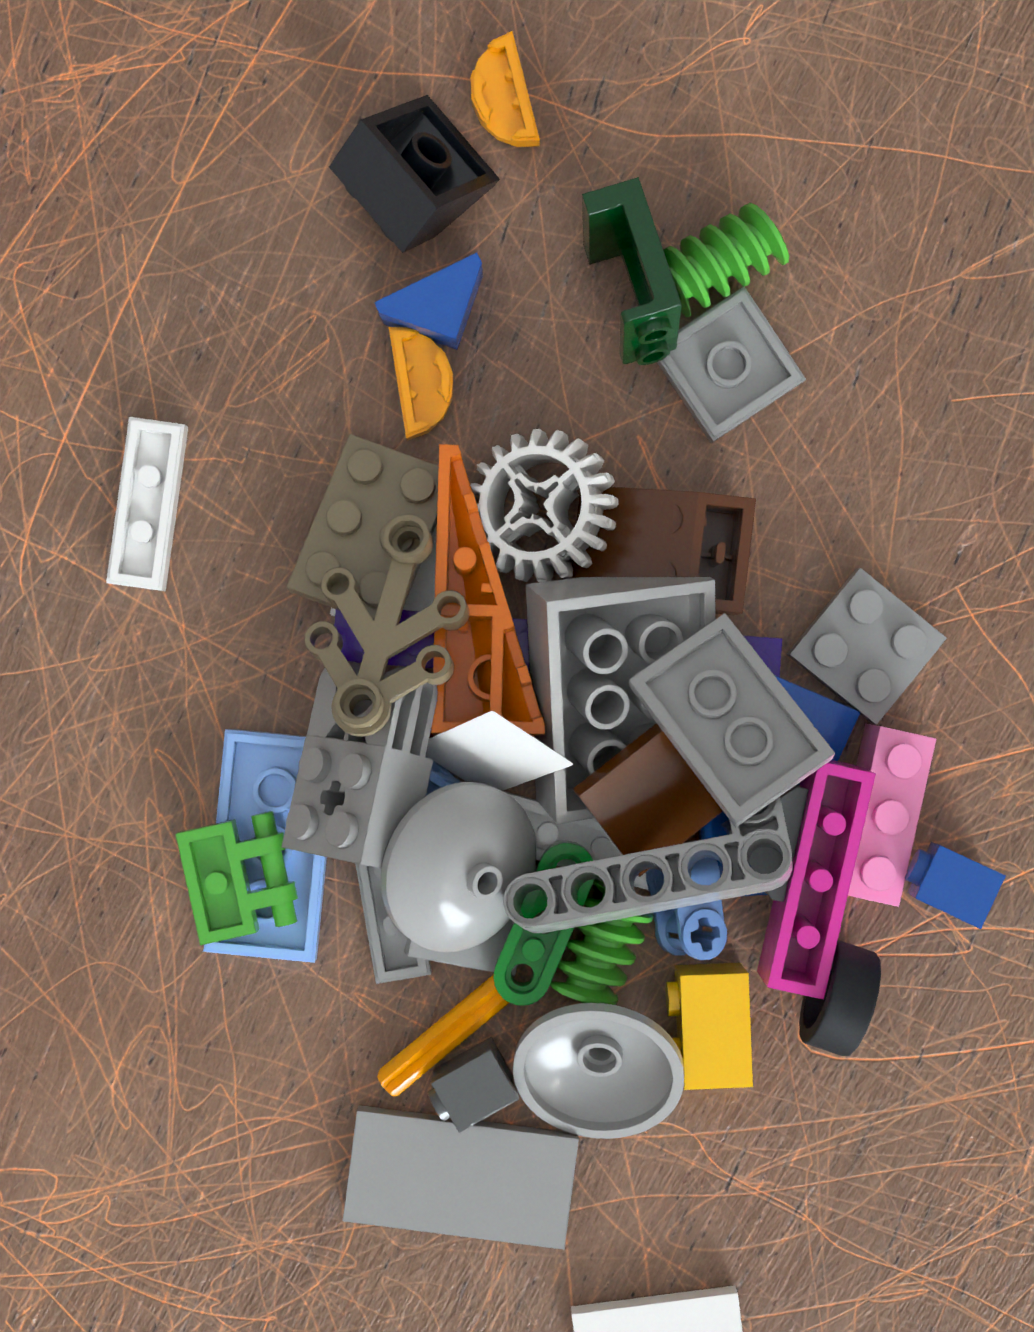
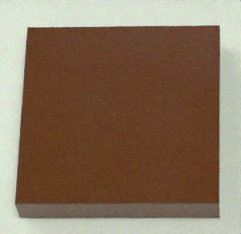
[573,723,723,877]

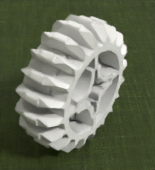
[470,429,619,582]

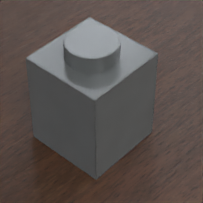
[428,1037,519,1133]

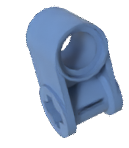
[646,858,727,960]

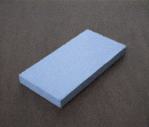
[203,728,327,963]

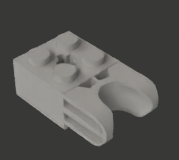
[282,661,438,868]

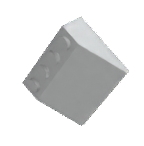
[526,577,716,824]

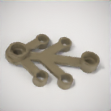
[304,515,469,737]

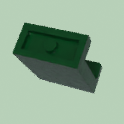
[582,177,682,365]

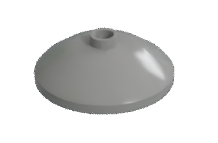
[381,782,536,952]
[513,1003,684,1139]

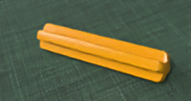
[377,974,509,1097]

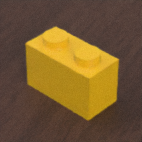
[665,963,753,1090]

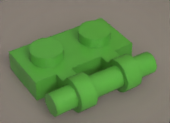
[176,811,298,945]

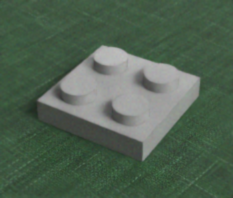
[786,568,947,725]

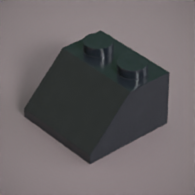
[329,95,500,253]

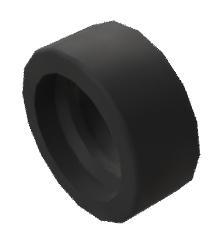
[799,940,881,1056]

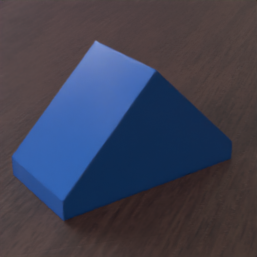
[374,253,483,350]

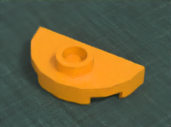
[470,31,540,147]
[389,327,454,441]

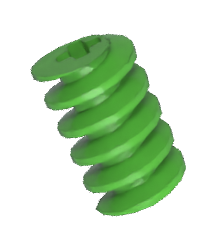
[663,203,789,317]
[550,879,654,1005]

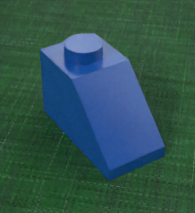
[905,842,1006,929]

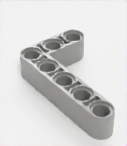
[503,797,793,933]

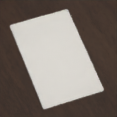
[426,711,573,791]

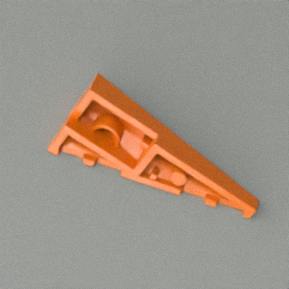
[431,444,545,736]

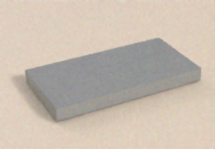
[343,1105,579,1250]

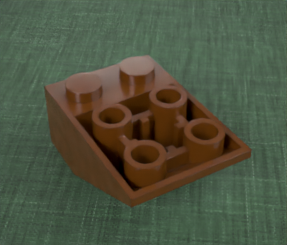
[570,487,756,616]

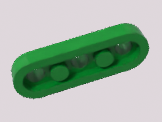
[494,841,594,1006]

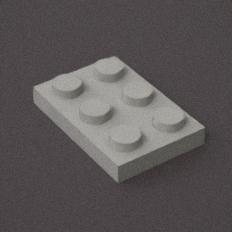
[629,613,835,828]

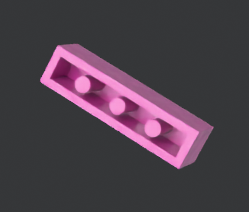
[757,760,876,1000]

